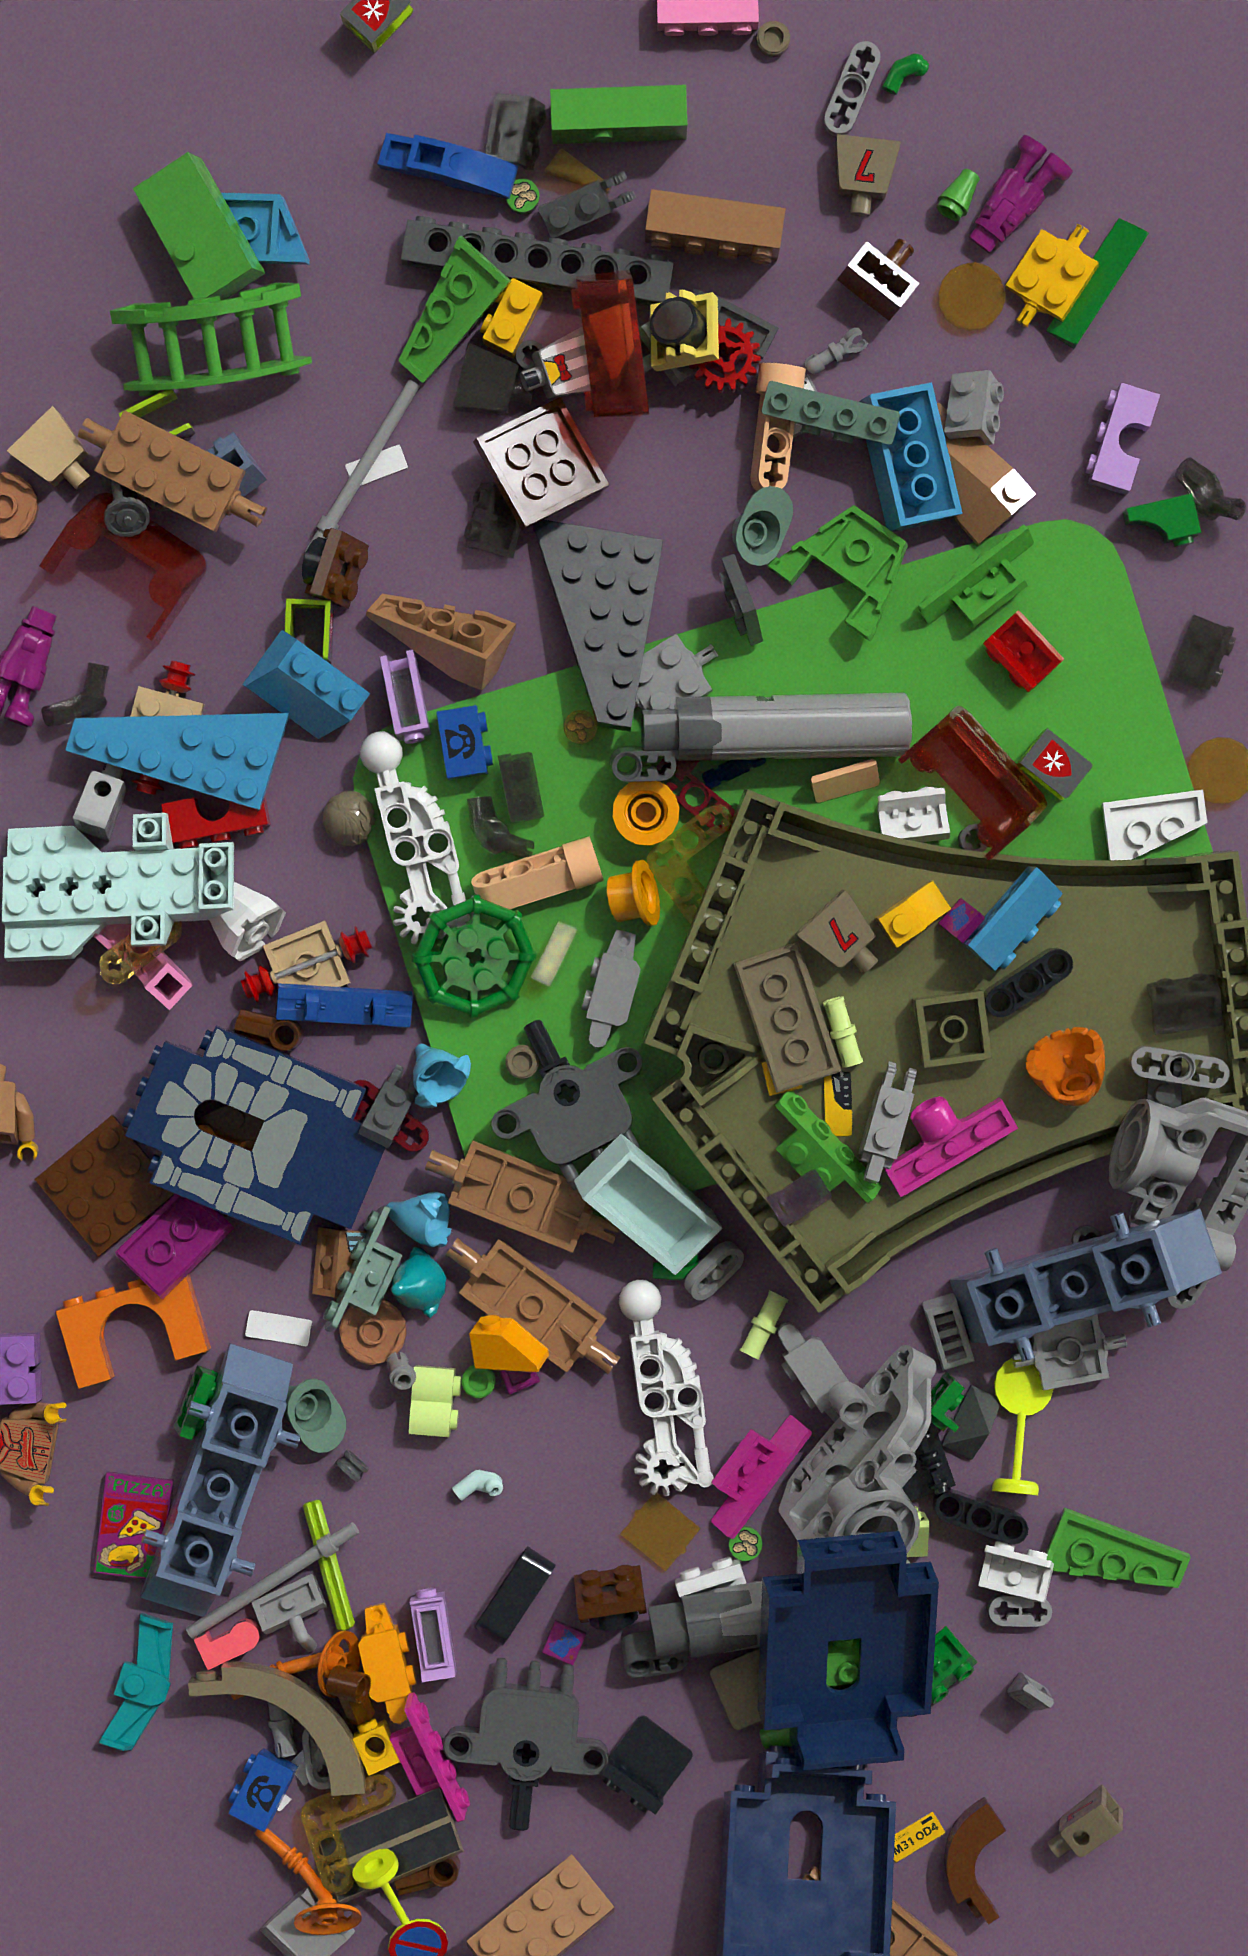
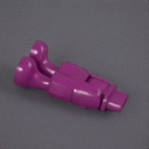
[969,135,1073,253]
[0,606,57,728]

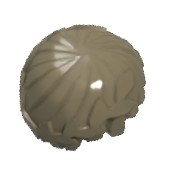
[323,790,376,847]

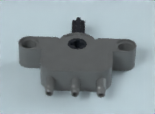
[491,1020,643,1191]
[444,1658,608,1831]

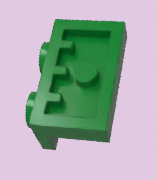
[173,1365,219,1440]
[931,1372,965,1432]
[931,1626,978,1704]

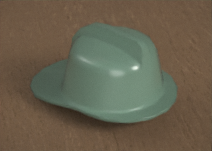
[732,486,793,566]
[284,1378,346,1453]

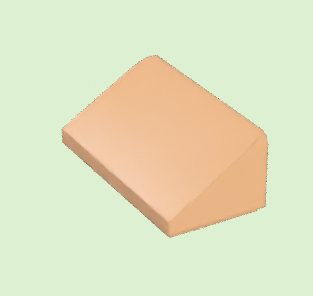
[809,759,880,803]

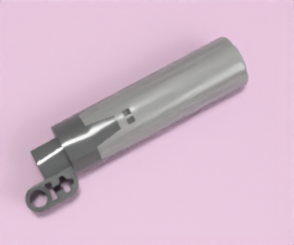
[620,1560,910,1678]

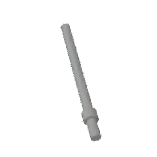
[305,380,420,552]
[186,1522,359,1639]

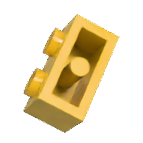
[480,278,543,359]

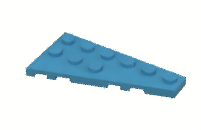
[65,713,290,810]

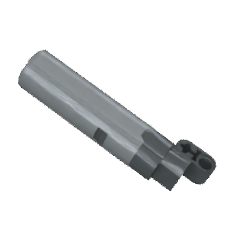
[610,693,912,782]

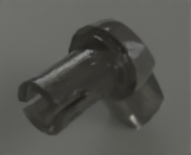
[1175,457,1246,520]
[41,662,109,727]
[467,796,534,859]

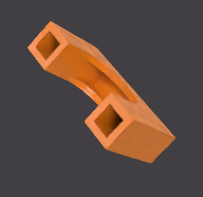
[56,1274,211,1389]

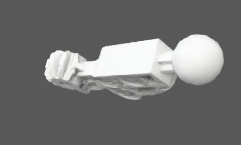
[360,731,470,944]
[619,1280,714,1496]

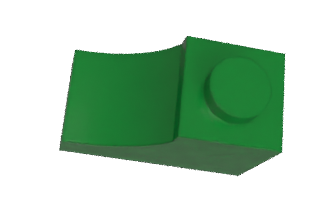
[1123,493,1201,547]

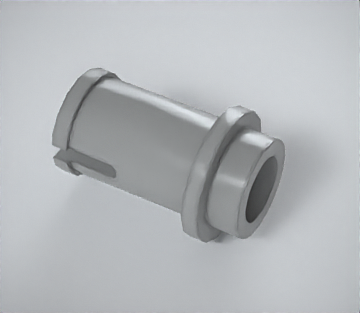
[387,1352,416,1390]

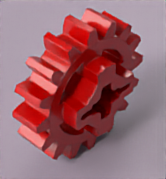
[689,318,761,393]

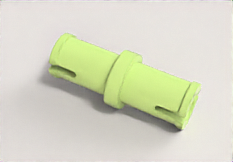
[822,996,863,1068]
[740,1290,789,1360]

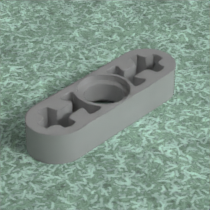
[824,41,881,137]
[1129,1046,1229,1089]

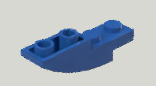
[377,133,518,199]

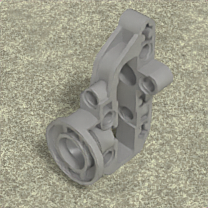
[1109,1098,1248,1309]
[779,1345,936,1553]

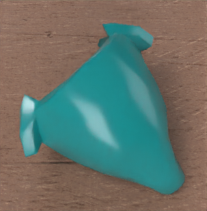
[391,1247,446,1318]

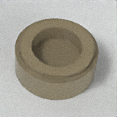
[756,21,790,57]
[506,1045,539,1079]

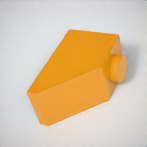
[469,1315,549,1372]

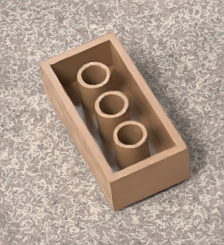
[645,189,786,264]
[466,1854,615,1956]

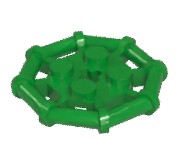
[412,895,537,1018]

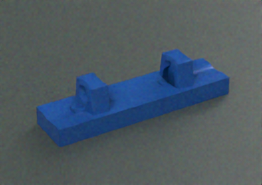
[276,983,413,1027]

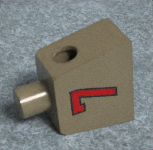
[835,134,901,217]
[795,889,878,974]
[1048,1784,1123,1858]

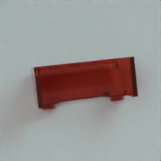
[571,270,649,417]
[39,493,207,645]
[898,706,1047,861]

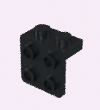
[601,1715,693,1815]

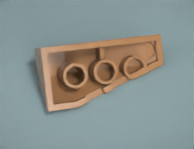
[937,403,1036,546]
[366,593,516,690]

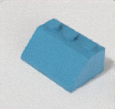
[242,630,370,739]
[961,866,1063,971]

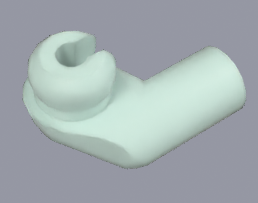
[452,1470,503,1501]

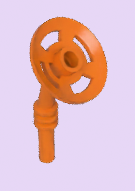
[230,1630,361,1701]
[255,1828,362,1935]

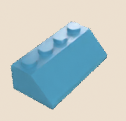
[859,382,963,532]

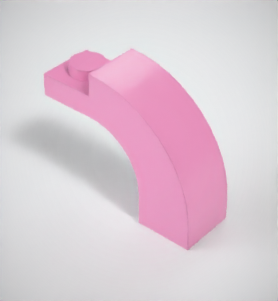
[94,924,193,1010]

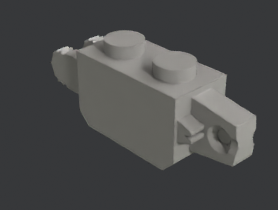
[582,930,641,1048]
[859,1062,917,1184]
[777,1321,849,1422]

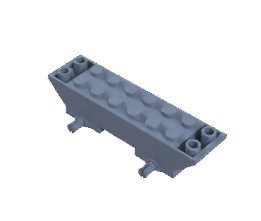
[949,1208,1222,1362]
[140,1343,300,1617]

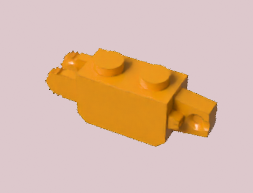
[358,1603,417,1725]

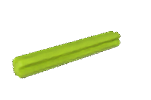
[303,1500,355,1630]

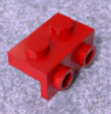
[983,610,1064,692]

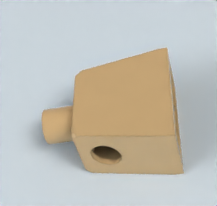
[7,406,91,490]

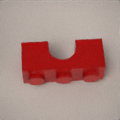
[161,797,271,849]

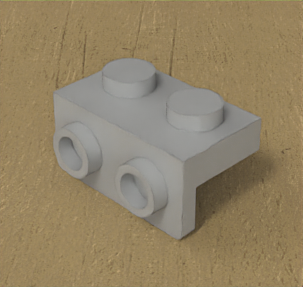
[944,370,1004,445]

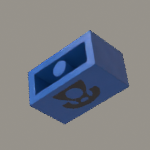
[436,705,493,780]
[228,1748,299,1832]

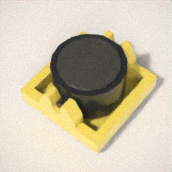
[650,290,719,372]

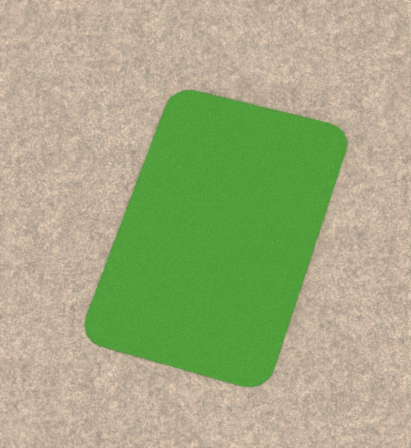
[353,519,1213,1231]

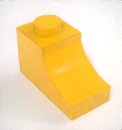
[875,880,951,948]

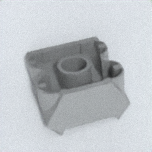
[260,1886,356,1956]

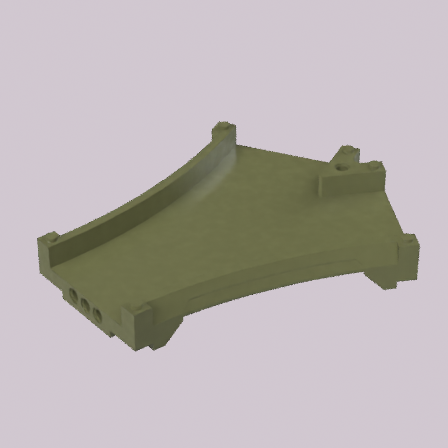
[642,789,1248,1313]

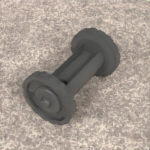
[100,474,150,537]

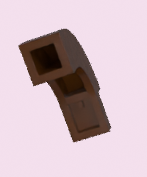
[944,1797,1006,1925]

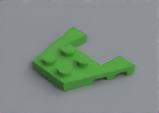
[767,505,908,641]

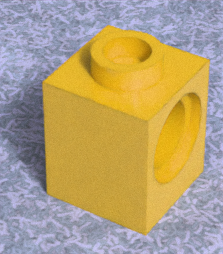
[353,1718,400,1776]

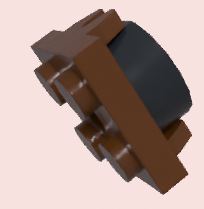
[302,528,369,609]
[574,1565,647,1631]

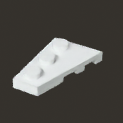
[1101,790,1207,860]

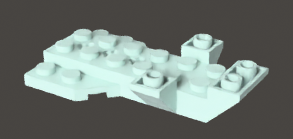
[2,813,234,962]

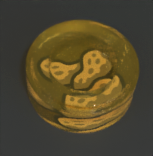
[564,710,597,744]

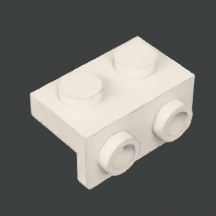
[877,787,950,842]
[978,1541,1054,1603]
[675,1557,746,1597]

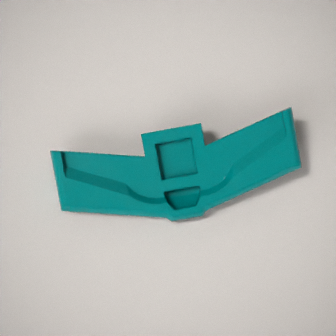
[99,1613,173,1751]

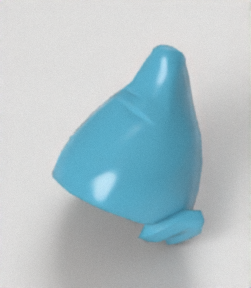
[413,1043,471,1108]
[386,1192,452,1248]

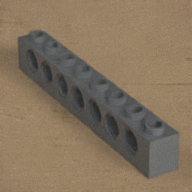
[401,216,673,306]

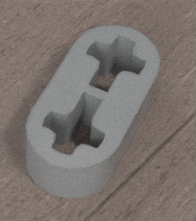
[987,1594,1052,1627]

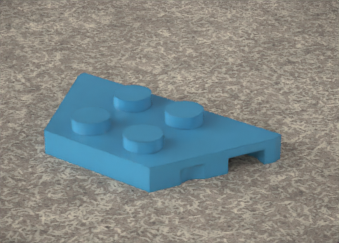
[221,193,310,265]

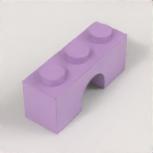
[1085,383,1160,495]

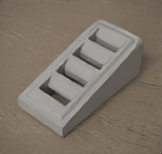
[922,1293,975,1371]
[1007,1672,1054,1711]

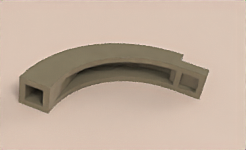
[188,1662,367,1796]

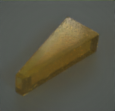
[545,148,612,195]
[531,921,578,987]

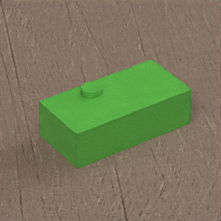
[550,85,688,144]
[133,152,265,300]

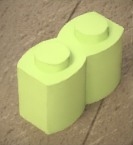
[409,1365,461,1437]

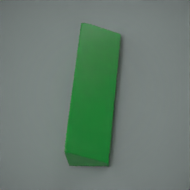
[1046,218,1149,349]

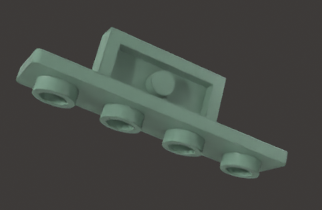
[761,381,900,445]
[323,1205,402,1332]

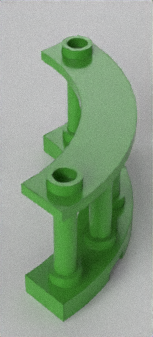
[110,283,312,396]

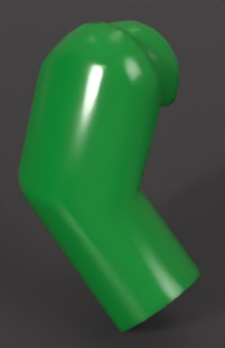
[882,53,929,95]
[652,1254,699,1281]

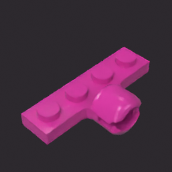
[884,1096,1018,1197]

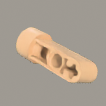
[750,363,806,491]
[471,836,604,909]

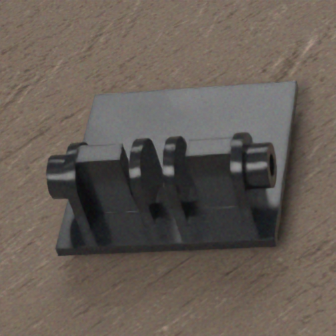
[902,1423,956,1501]

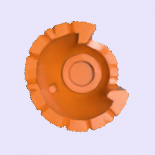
[1026,1027,1105,1106]

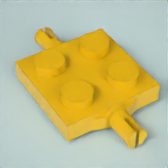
[1005,224,1099,328]

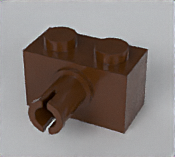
[837,239,919,321]

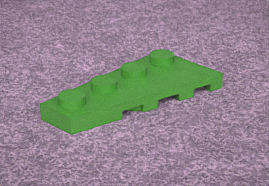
[398,236,512,383]
[1046,1507,1191,1588]

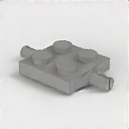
[635,633,718,710]
[1012,1314,1127,1390]

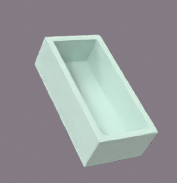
[574,1134,722,1275]

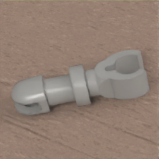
[805,328,868,374]

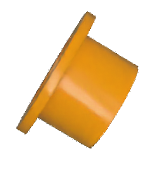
[612,781,680,846]
[607,860,660,926]

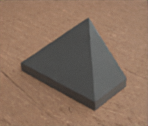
[942,1385,1000,1460]

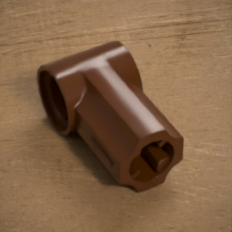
[234,1009,304,1051]
[326,1665,375,1726]
[394,1855,460,1896]

